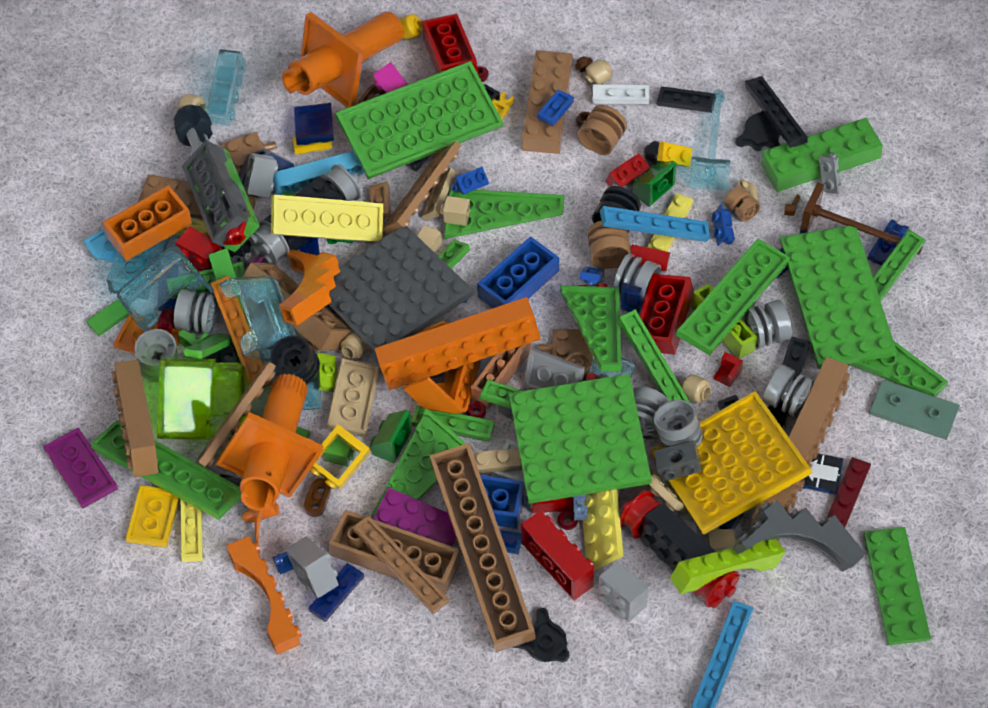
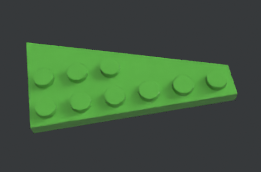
[445,188,564,239]
[560,285,622,372]
[848,340,948,397]
[371,408,466,519]

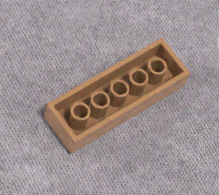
[522,50,573,154]
[240,263,352,351]
[111,359,158,477]
[328,510,461,595]

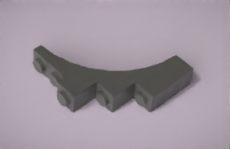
[733,500,866,571]

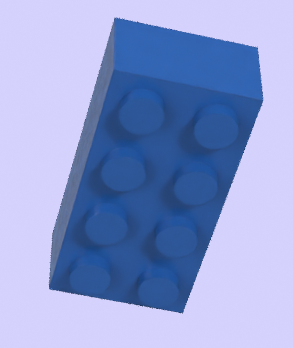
[477,236,559,308]

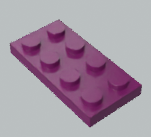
[43,427,118,509]
[373,487,456,546]

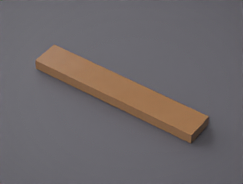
[352,515,449,614]

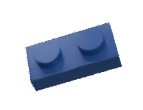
[537,89,574,126]
[579,266,605,285]

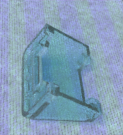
[219,276,297,362]

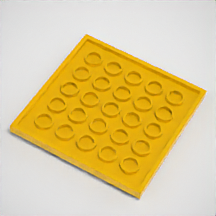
[650,391,812,535]

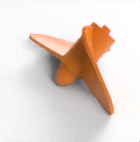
[242,501,280,544]

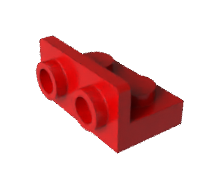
[605,153,650,187]

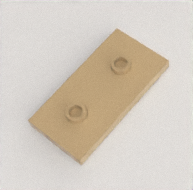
[326,358,380,437]

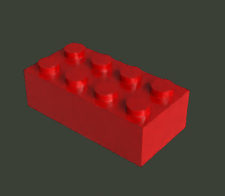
[422,13,478,74]
[640,274,694,355]
[521,510,594,601]

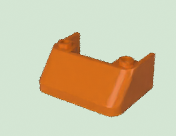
[403,321,480,414]

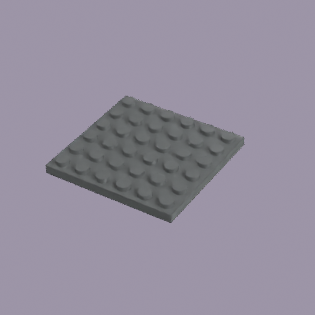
[327,226,474,356]

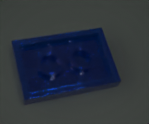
[294,103,334,145]

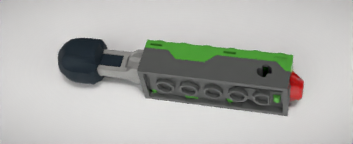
[174,105,260,252]

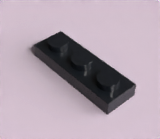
[657,86,716,113]

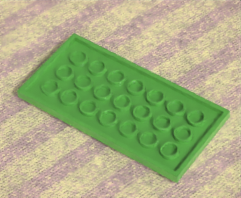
[335,61,504,179]
[780,226,897,369]

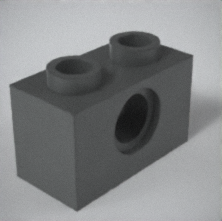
[654,440,702,481]

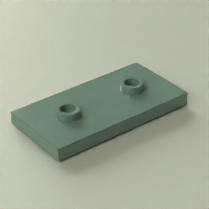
[869,380,960,440]

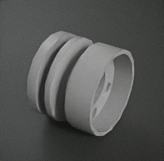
[614,253,661,303]
[174,289,218,335]
[745,300,792,349]
[134,329,180,382]
[763,364,814,418]
[633,387,669,440]
[654,400,703,448]

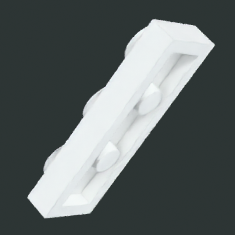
[593,84,649,104]

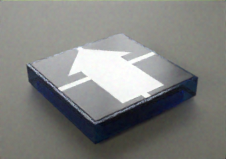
[803,454,844,495]

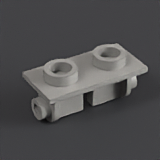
[819,153,842,194]

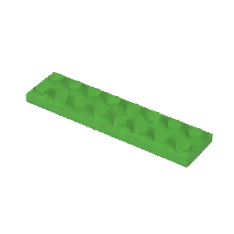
[676,238,791,356]
[91,420,242,520]

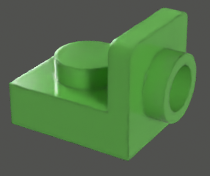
[178,329,209,348]

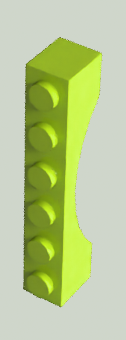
[669,539,786,594]

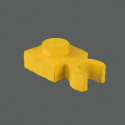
[492,92,514,120]

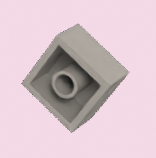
[285,536,339,598]
[599,561,648,622]

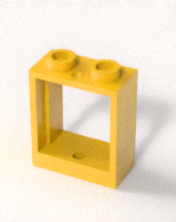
[309,424,371,491]

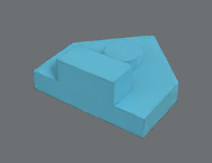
[84,229,122,263]

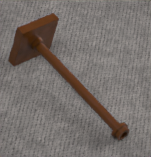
[800,182,923,255]

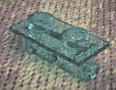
[302,377,321,410]

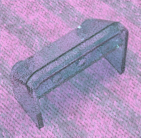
[117,246,214,332]

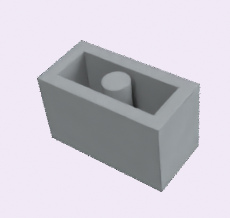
[243,153,278,198]

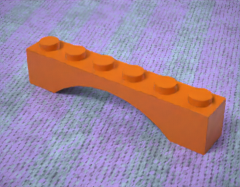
[226,536,302,655]

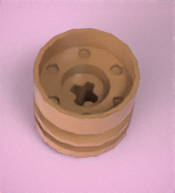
[578,105,627,156]
[588,221,631,269]

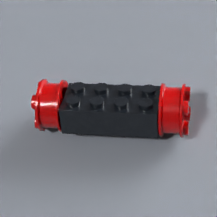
[620,490,740,609]

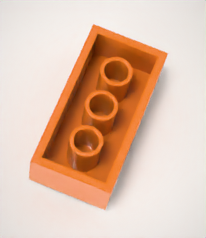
[102,185,192,261]

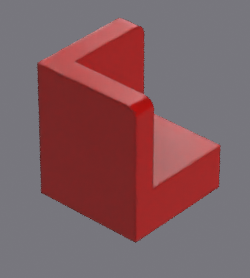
[713,352,743,387]

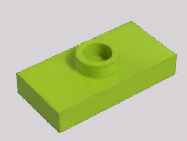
[317,353,337,392]

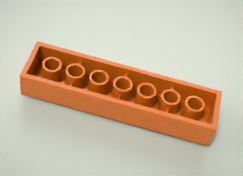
[374,297,541,390]

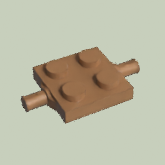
[221,132,277,173]
[539,329,593,365]

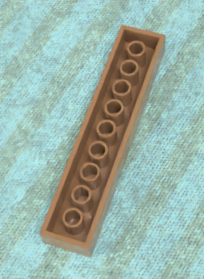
[750,357,851,541]
[430,443,536,653]

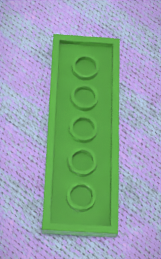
[864,527,931,646]

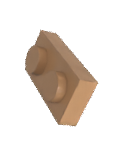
[369,182,391,219]

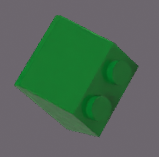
[632,161,676,207]
[370,410,412,463]

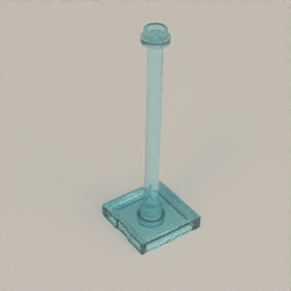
[690,90,730,192]

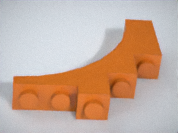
[279,249,341,326]

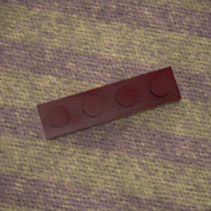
[827,457,871,528]

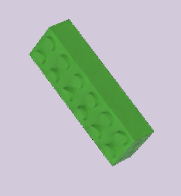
[761,117,883,192]

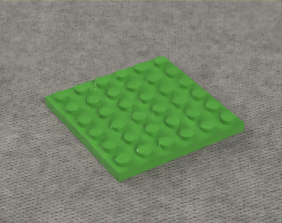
[509,374,652,504]

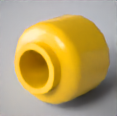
[399,14,422,40]

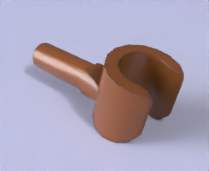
[784,194,801,216]

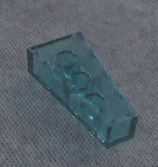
[206,49,246,126]

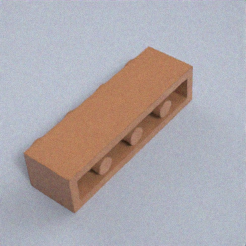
[471,343,531,409]

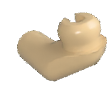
[737,179,759,202]

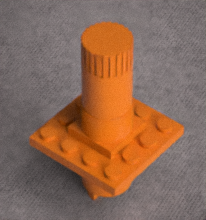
[282,11,404,108]
[216,374,324,510]

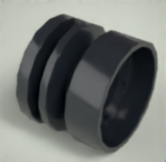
[592,186,641,233]
[270,336,320,385]

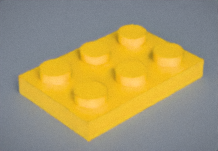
[126,485,180,548]

